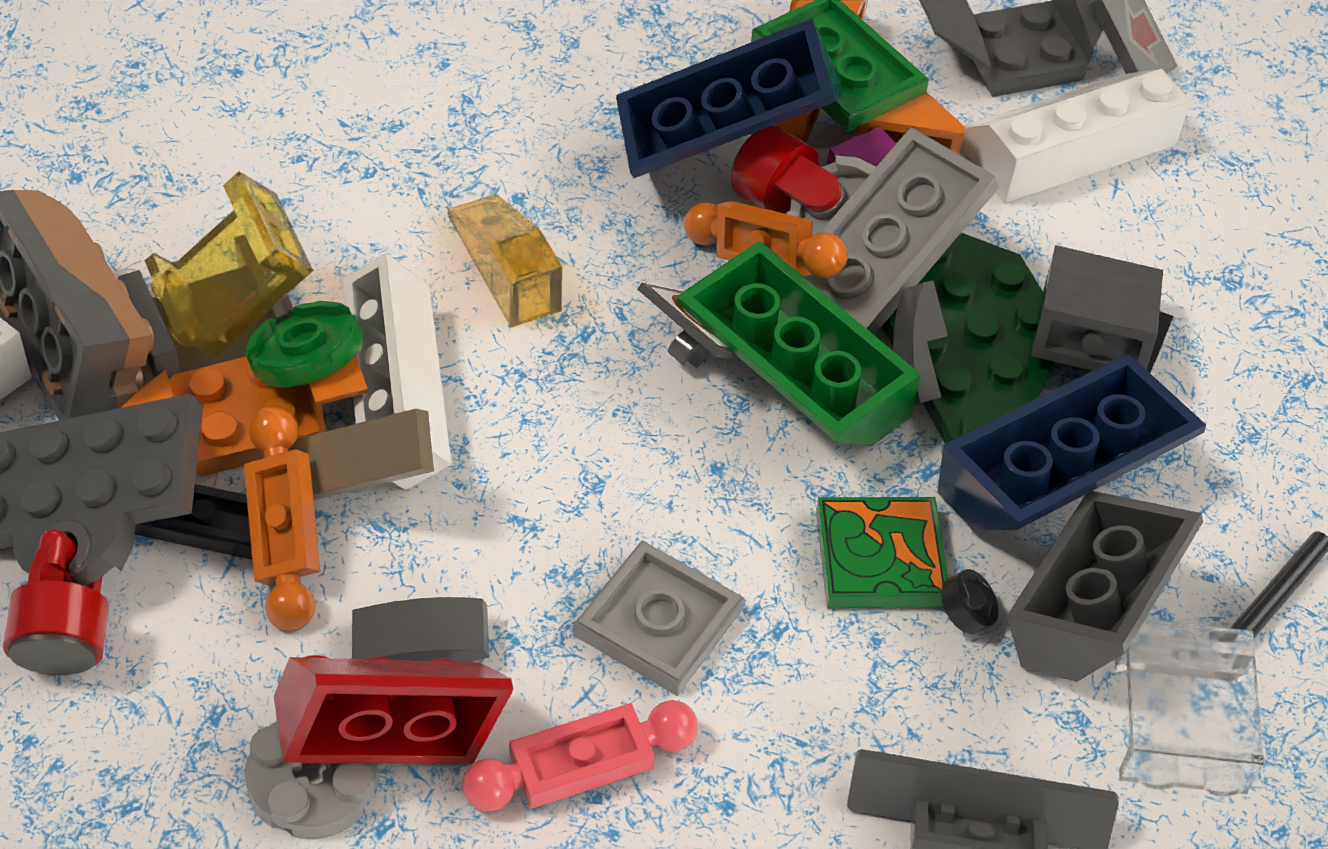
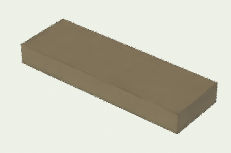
[288,408,434,500]

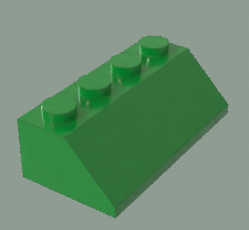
[676,240,921,446]

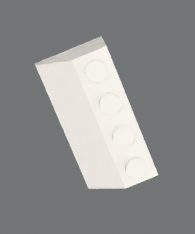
[961,69,1191,203]

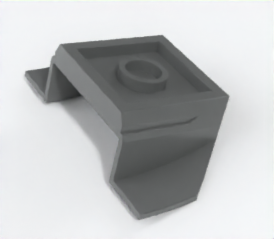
[919,0,1104,97]

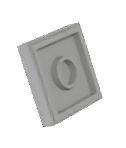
[573,540,745,696]

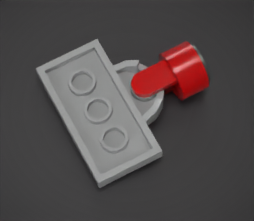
[731,125,999,335]

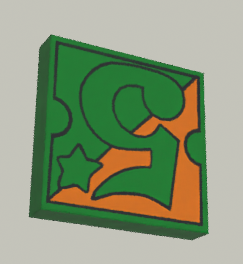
[816,497,948,609]

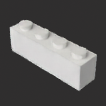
[342,253,452,490]

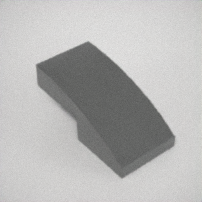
[893,280,948,404]
[352,597,489,662]

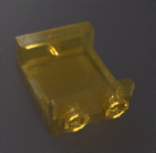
[145,171,314,357]

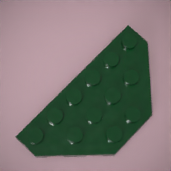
[882,233,1055,444]

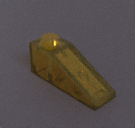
[447,194,563,328]

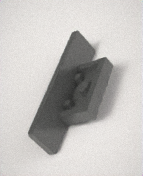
[847,749,1119,849]

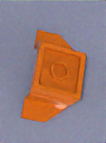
[121,355,368,476]

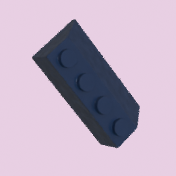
[616,18,842,178]
[937,354,1206,530]

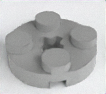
[245,721,380,839]

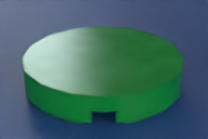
[245,301,364,388]

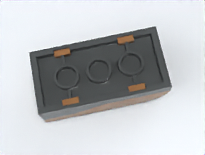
[0,190,154,420]

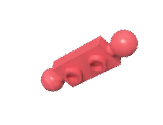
[462,700,698,812]

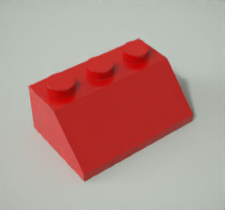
[274,655,514,764]

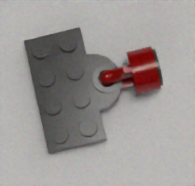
[0,394,203,675]

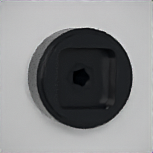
[941,569,999,634]

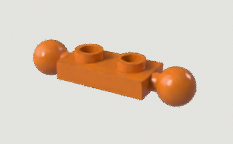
[684,201,848,278]
[244,406,321,631]

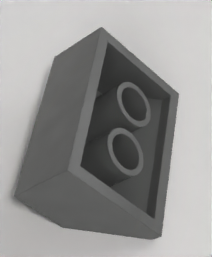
[1007,491,1203,682]

